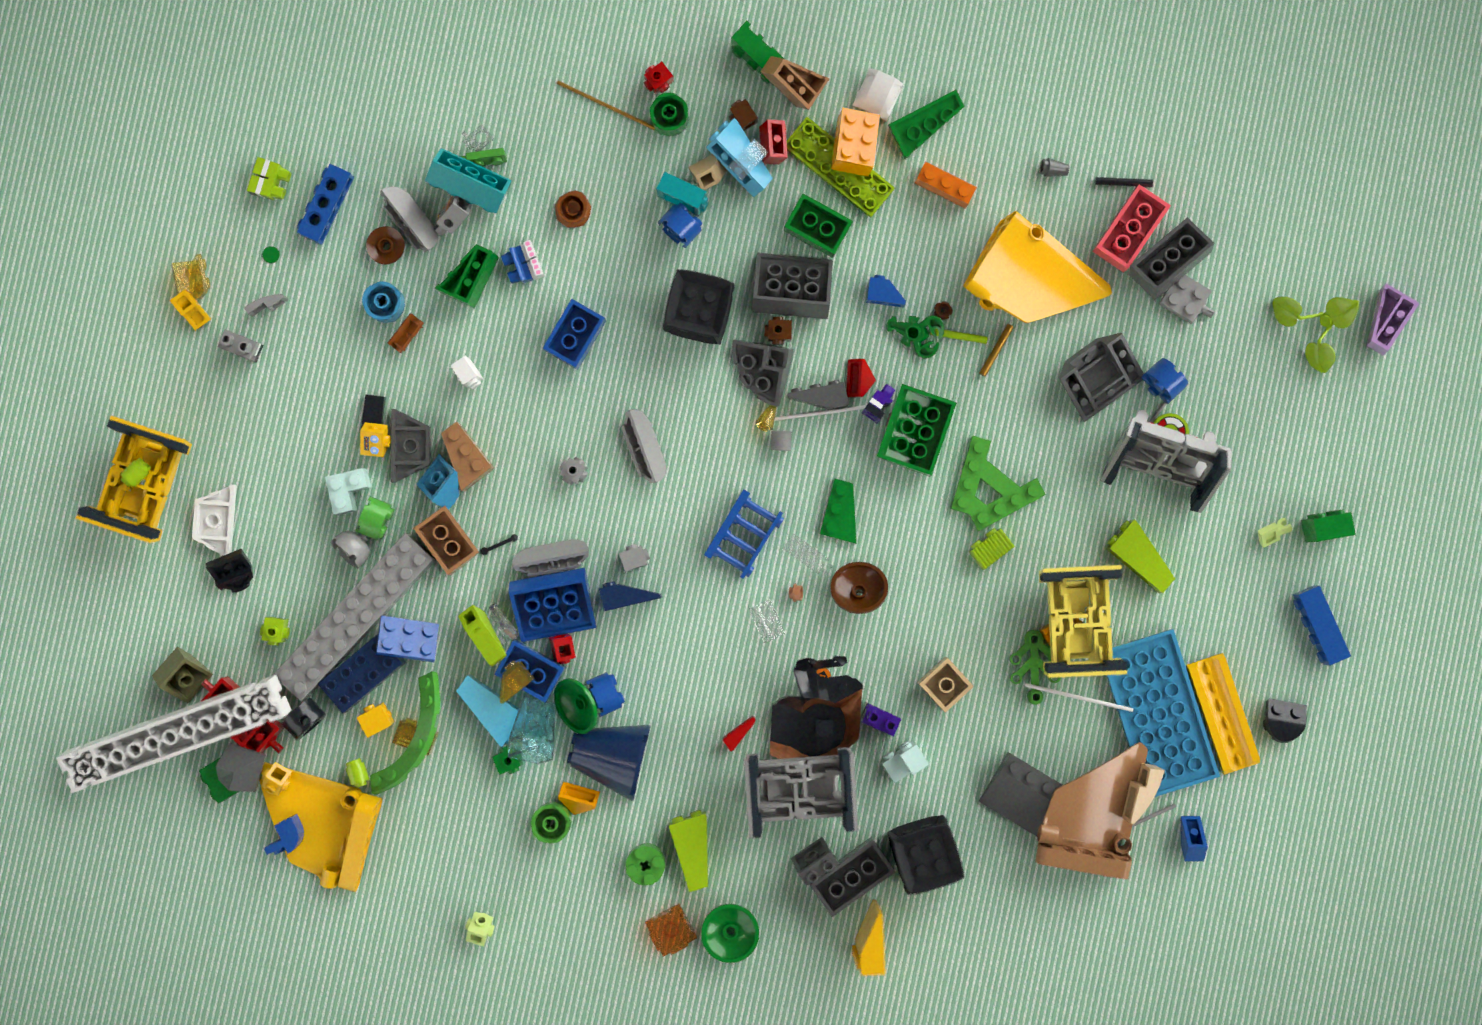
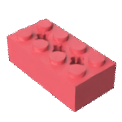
[1092,184,1171,273]

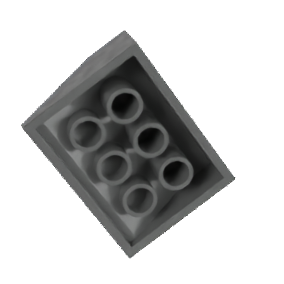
[752,253,833,319]
[979,752,1062,836]

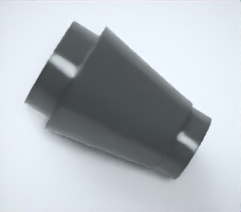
[1039,158,1070,177]

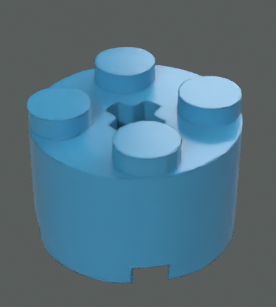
[362,281,405,323]

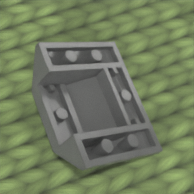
[1058,333,1144,422]

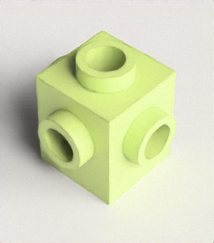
[465,912,495,947]

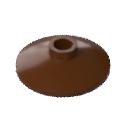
[366,226,405,265]

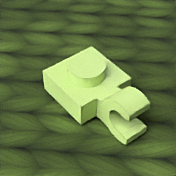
[1258,518,1292,548]

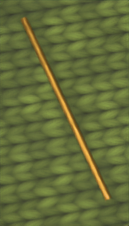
[557,80,655,130]

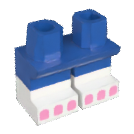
[501,240,545,284]

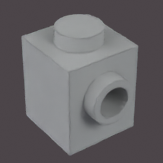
[619,544,650,572]

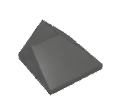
[216,743,266,792]

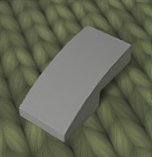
[244,294,288,316]

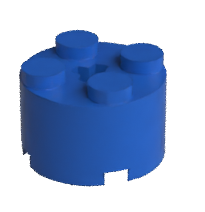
[658,203,703,248]
[1141,358,1188,404]
[585,672,625,717]

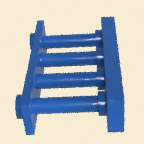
[704,489,784,579]

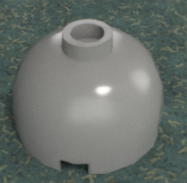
[331,531,369,569]

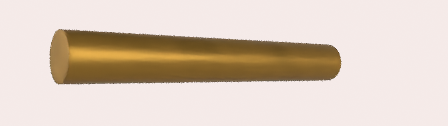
[979,324,1014,377]

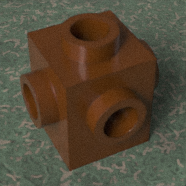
[764,317,792,345]

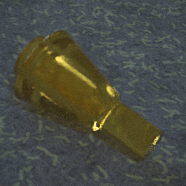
[755,405,777,432]

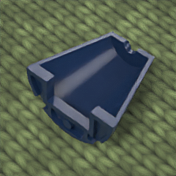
[567,725,651,801]

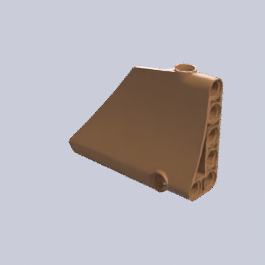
[1035,742,1148,879]

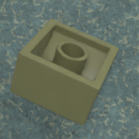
[152,647,213,704]

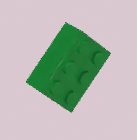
[784,193,853,258]

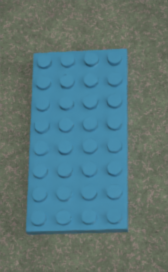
[1106,629,1220,797]

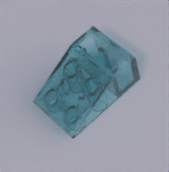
[508,696,555,764]

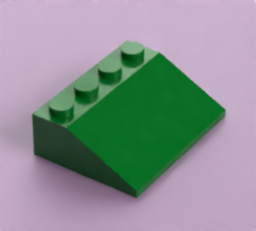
[877,384,957,477]

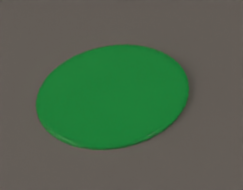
[262,246,280,263]

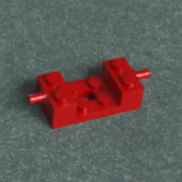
[200,676,284,754]

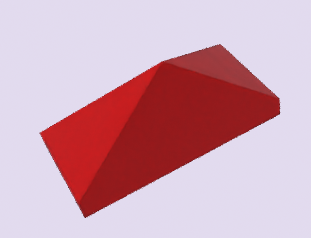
[846,359,876,398]

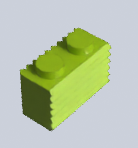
[969,528,1015,570]

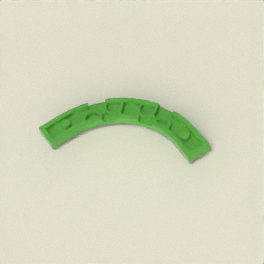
[370,671,440,795]

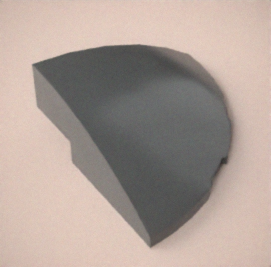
[732,340,794,407]

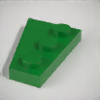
[820,479,857,544]

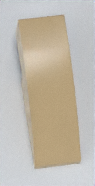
[1122,763,1164,824]

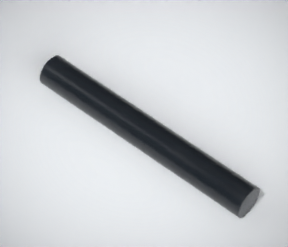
[1095,177,1153,187]

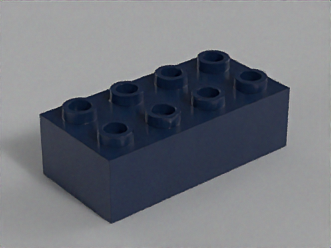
[318,634,407,714]

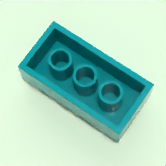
[425,148,512,214]

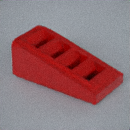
[723,716,756,752]

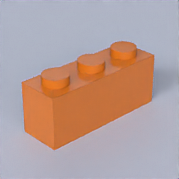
[915,161,977,209]

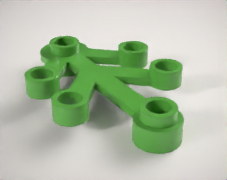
[1009,630,1061,705]

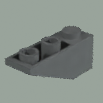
[787,380,849,410]

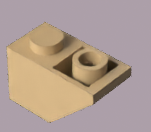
[688,154,727,190]

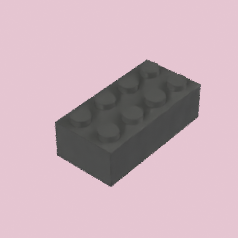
[1128,217,1215,300]
[809,837,896,917]

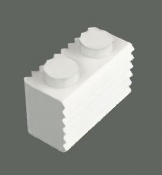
[450,356,483,390]

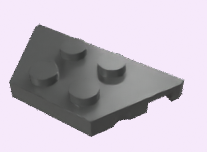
[391,409,431,483]

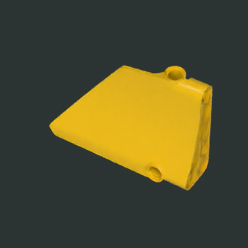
[963,211,1112,323]
[259,762,382,892]

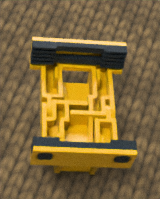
[76,416,192,543]

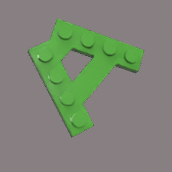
[951,436,1046,531]

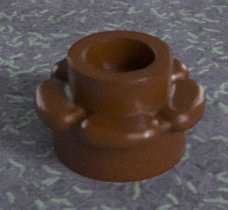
[934,301,953,320]

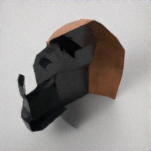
[770,656,864,759]

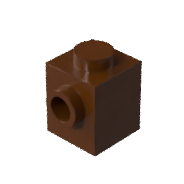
[728,99,758,131]

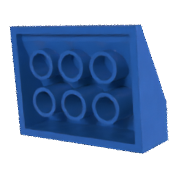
[509,568,597,642]

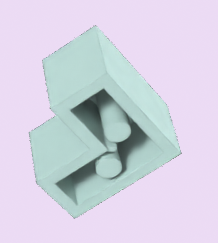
[325,468,372,515]
[881,741,929,783]

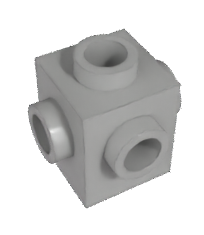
[559,457,588,485]

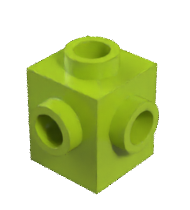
[260,617,290,646]

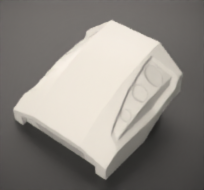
[852,68,904,122]

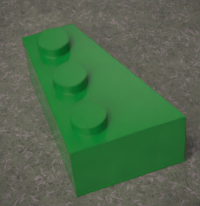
[435,244,499,308]

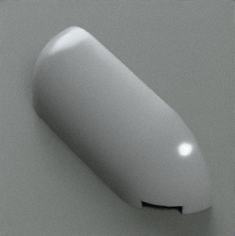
[380,187,438,252]
[622,409,666,483]
[512,539,589,577]

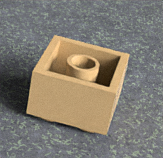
[917,657,974,713]

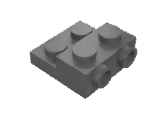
[791,837,839,886]

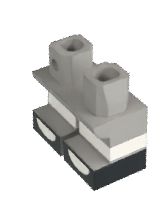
[217,329,264,363]

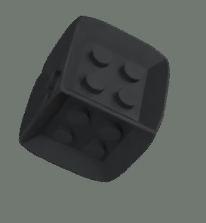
[663,269,735,345]
[887,815,965,895]

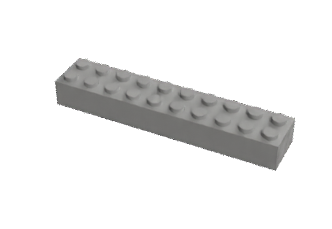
[273,533,436,701]

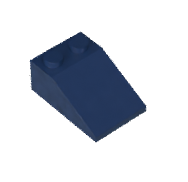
[599,581,663,611]

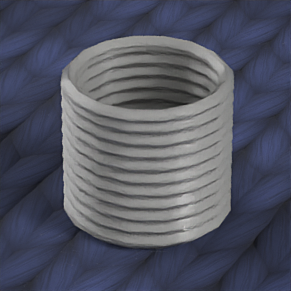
[771,431,792,451]

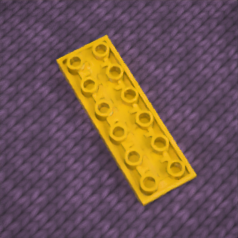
[1186,653,1260,775]

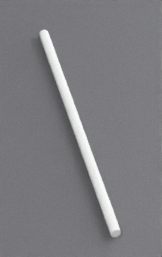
[773,405,866,421]
[1025,683,1133,712]

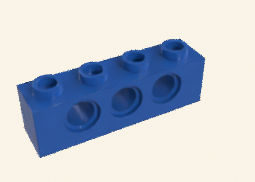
[297,164,355,245]

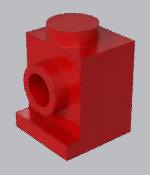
[549,634,576,664]

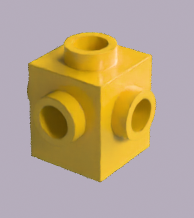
[261,762,292,796]

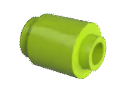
[121,458,151,487]
[345,758,370,788]

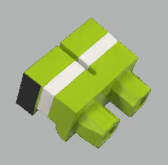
[247,157,292,201]

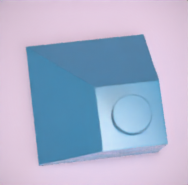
[417,454,460,510]

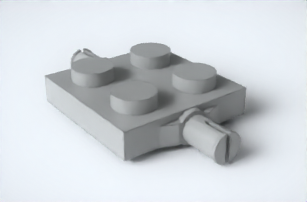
[1159,275,1215,324]

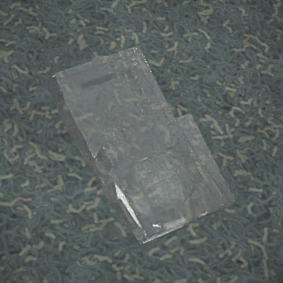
[728,138,768,180]

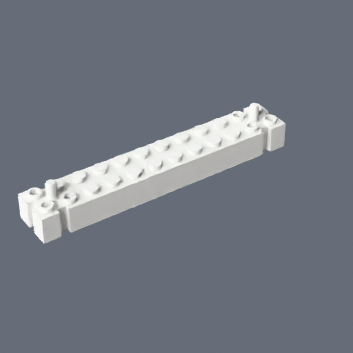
[56,675,291,793]

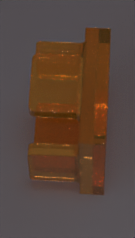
[645,903,697,957]

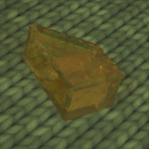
[499,660,535,704]

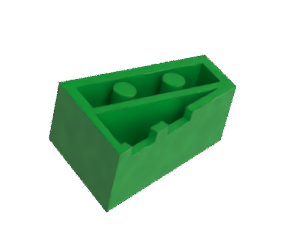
[731,20,784,86]

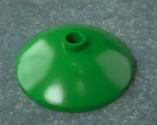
[554,678,598,734]
[701,904,759,963]

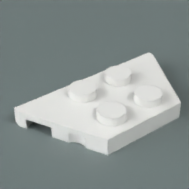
[192,484,237,556]

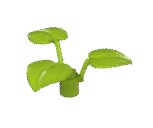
[1272,296,1359,373]

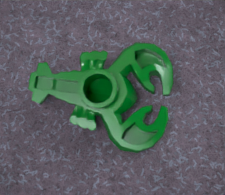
[886,315,944,359]

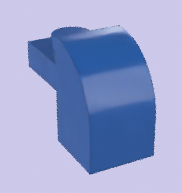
[264,814,304,855]

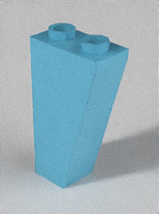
[706,118,773,197]
[456,674,526,747]

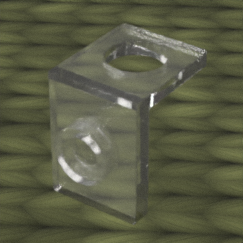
[461,124,494,151]

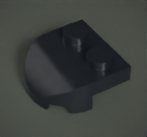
[205,549,253,593]
[1263,699,1307,743]

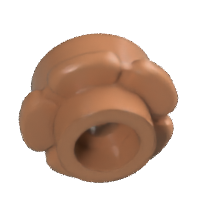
[789,583,803,602]

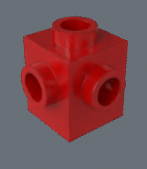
[643,61,674,95]

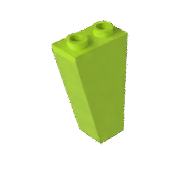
[1106,519,1175,593]
[668,810,708,893]

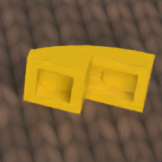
[169,289,211,331]

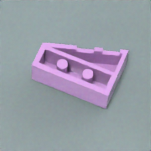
[1366,283,1420,356]

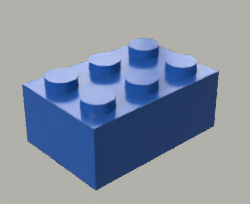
[543,299,606,370]
[494,640,566,702]

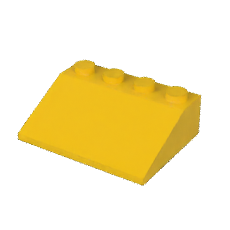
[852,899,885,976]

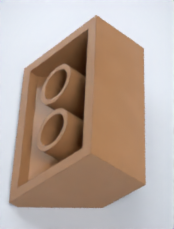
[413,506,479,576]

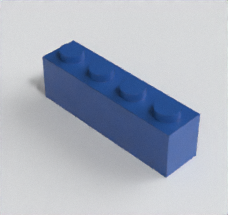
[1293,585,1351,666]

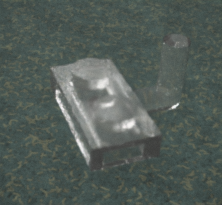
[489,602,519,646]

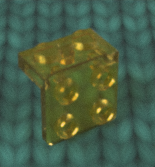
[171,254,210,300]

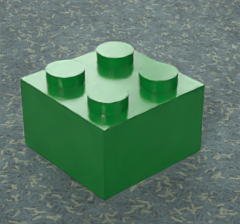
[1301,509,1356,543]

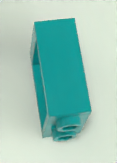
[656,171,709,216]

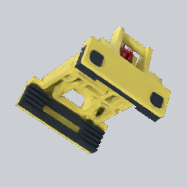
[1039,565,1127,678]

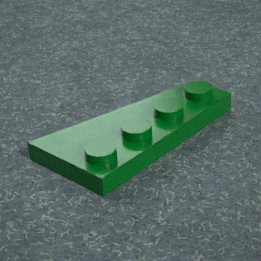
[888,89,965,159]

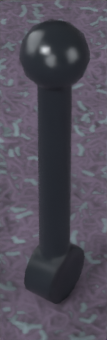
[481,534,518,555]

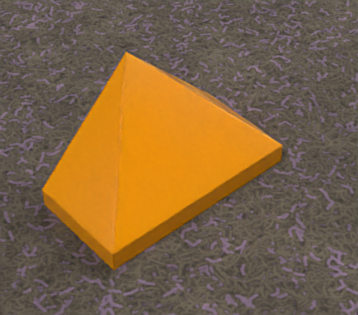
[558,782,600,815]

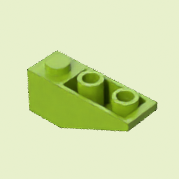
[458,605,507,667]

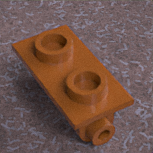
[387,313,424,353]

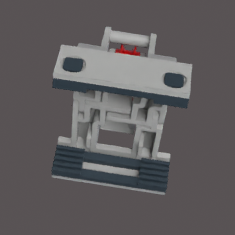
[1100,410,1231,513]
[744,747,858,838]

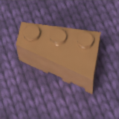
[761,56,830,110]
[441,421,495,492]

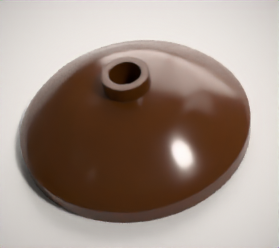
[830,562,888,614]

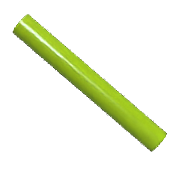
[930,329,988,344]

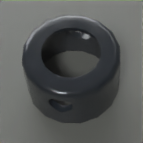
[281,698,326,740]

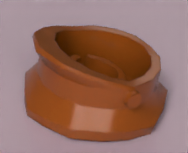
[555,190,591,228]

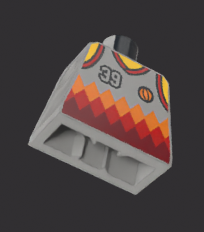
[434,196,472,235]

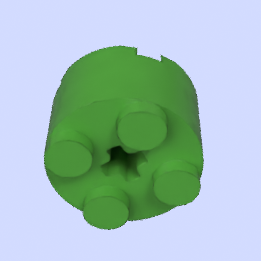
[355,496,395,540]
[531,801,572,843]
[626,843,665,886]

